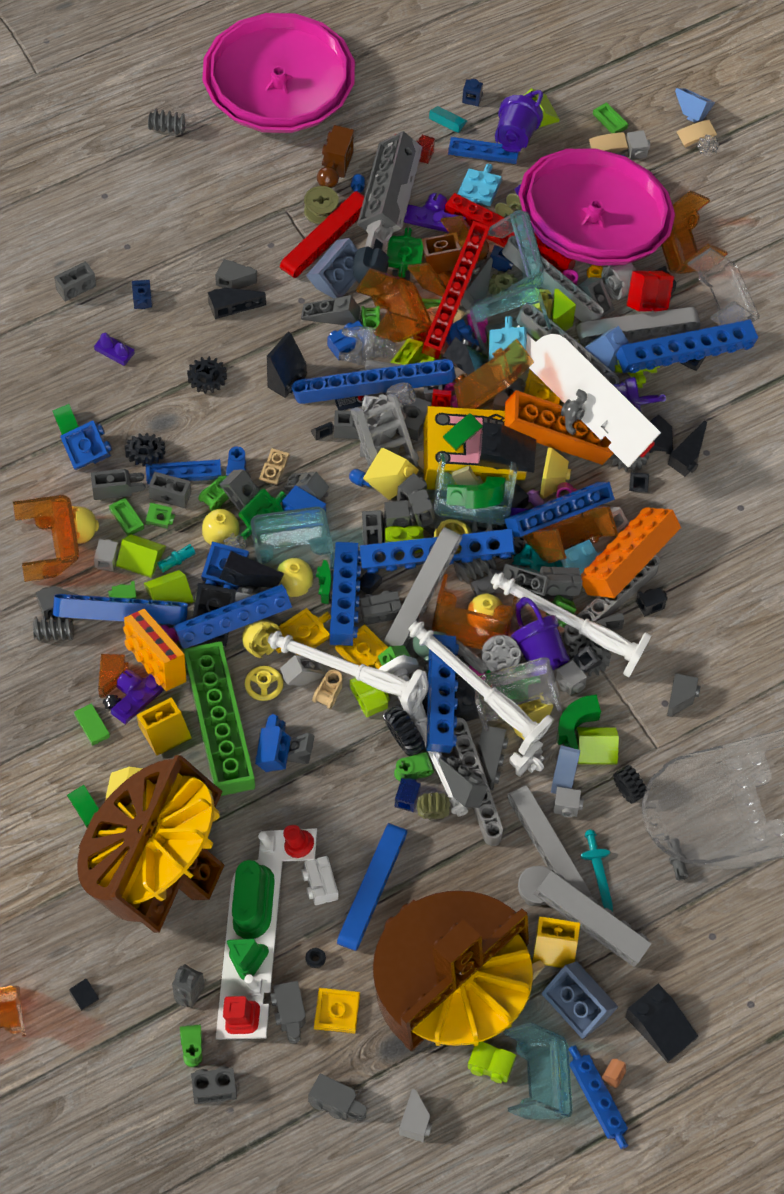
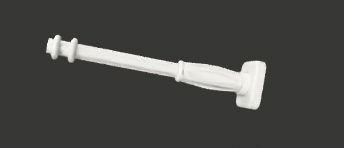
[491,572,652,677]
[408,621,555,756]
[268,631,429,717]
[379,655,469,817]

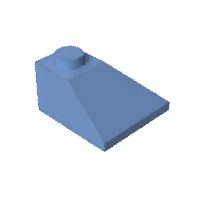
[675,88,715,123]
[584,326,629,372]

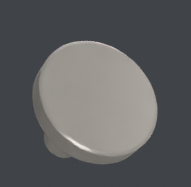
[481,635,521,674]
[518,866,553,906]

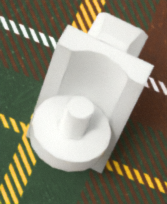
[509,740,545,777]

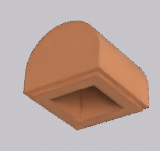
[602,1059,626,1089]

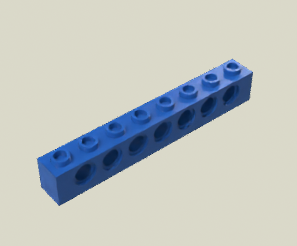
[616,319,758,373]
[360,529,516,573]

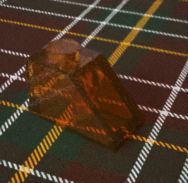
[98,654,129,698]

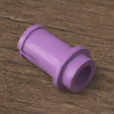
[527,489,545,507]

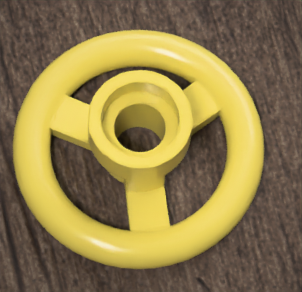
[244,666,283,701]

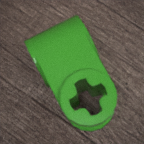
[361,306,380,340]
[198,476,229,511]
[394,752,434,782]
[180,1024,202,1067]

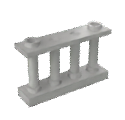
[350,394,419,467]

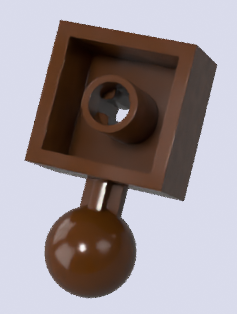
[317,125,354,188]
[422,232,489,275]

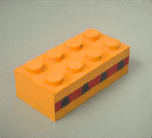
[123,609,186,691]

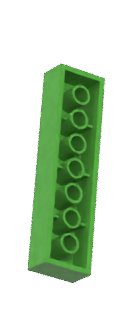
[183,641,255,796]

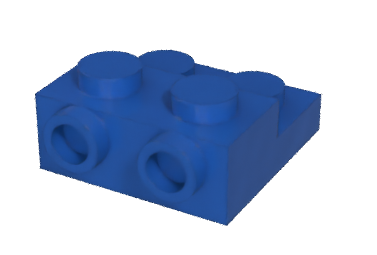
[60,420,112,470]
[201,541,249,590]

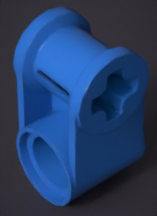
[226,446,246,476]

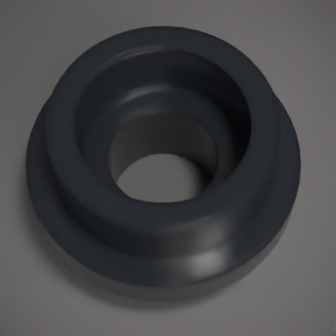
[103,695,122,709]
[305,948,326,968]

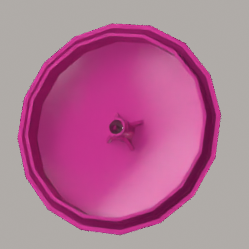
[202,13,355,133]
[518,148,675,266]

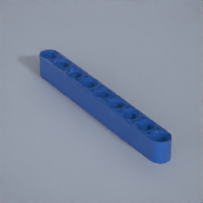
[292,359,456,404]

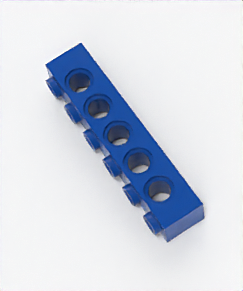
[505,482,615,537]
[330,542,361,646]
[173,584,292,649]
[426,634,459,753]

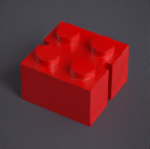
[627,271,674,311]

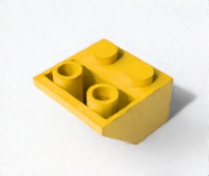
[137,697,192,756]
[532,916,580,968]

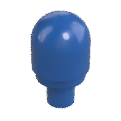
[351,174,365,193]
[349,469,372,488]

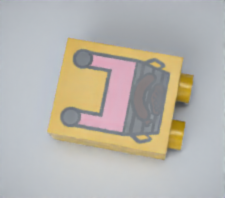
[423,406,526,493]

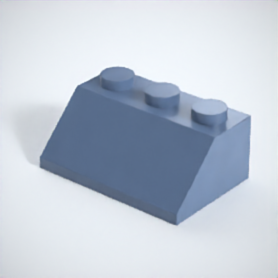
[306,238,358,298]
[541,962,618,1039]

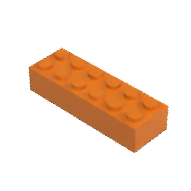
[504,390,614,465]
[580,507,681,598]

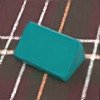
[429,106,467,133]

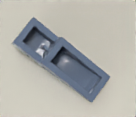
[551,745,581,794]

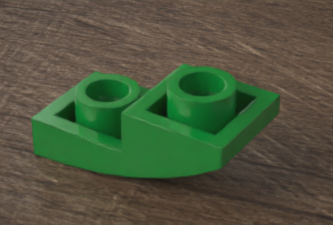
[52,404,79,435]
[443,413,483,451]
[316,560,331,604]
[67,785,99,828]

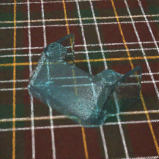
[488,210,544,299]
[469,283,552,352]
[434,453,517,525]
[251,507,334,569]
[504,1022,572,1120]

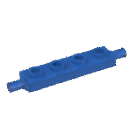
[568,1045,628,1149]

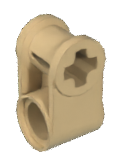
[312,670,343,709]

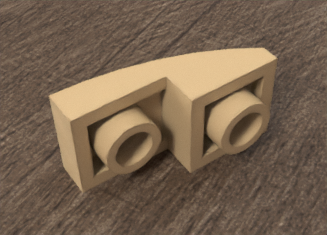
[677,120,717,148]
[589,132,629,153]
[259,448,290,485]
[452,466,484,485]

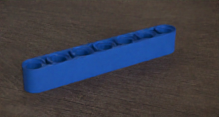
[53,594,188,625]
[337,823,408,951]

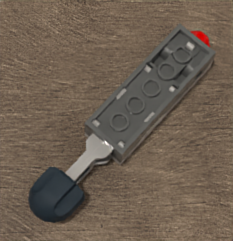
[353,131,422,287]

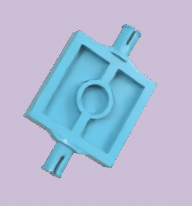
[457,164,502,206]
[489,316,527,378]
[558,540,604,575]

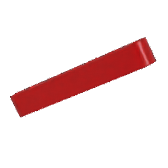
[280,191,365,278]

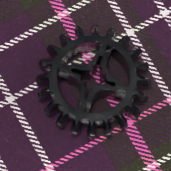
[383,705,425,756]

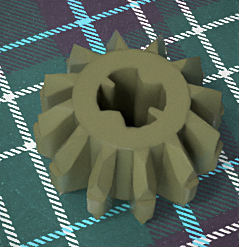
[489,271,519,301]
[417,792,451,820]

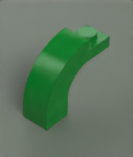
[446,476,505,509]
[557,694,601,750]

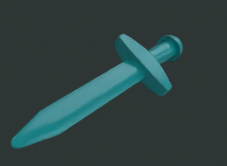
[581,829,613,912]

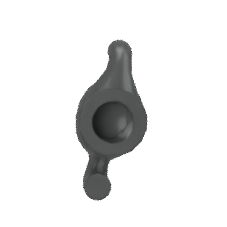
[561,389,587,435]

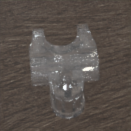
[339,326,396,365]

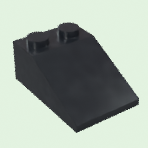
[267,331,307,398]
[443,337,499,392]
[478,422,537,473]
[191,583,237,647]
[422,676,480,729]
[625,983,699,1063]

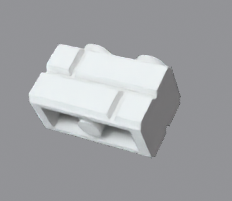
[301,856,338,905]

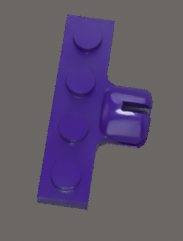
[403,193,467,235]
[111,669,165,725]

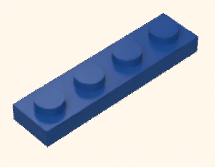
[448,137,519,164]
[145,459,221,484]

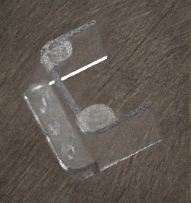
[688,247,760,326]
[475,657,561,732]

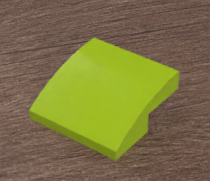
[390,338,441,365]

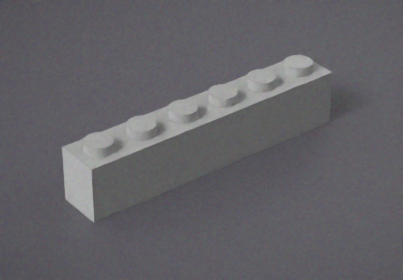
[534,871,651,967]

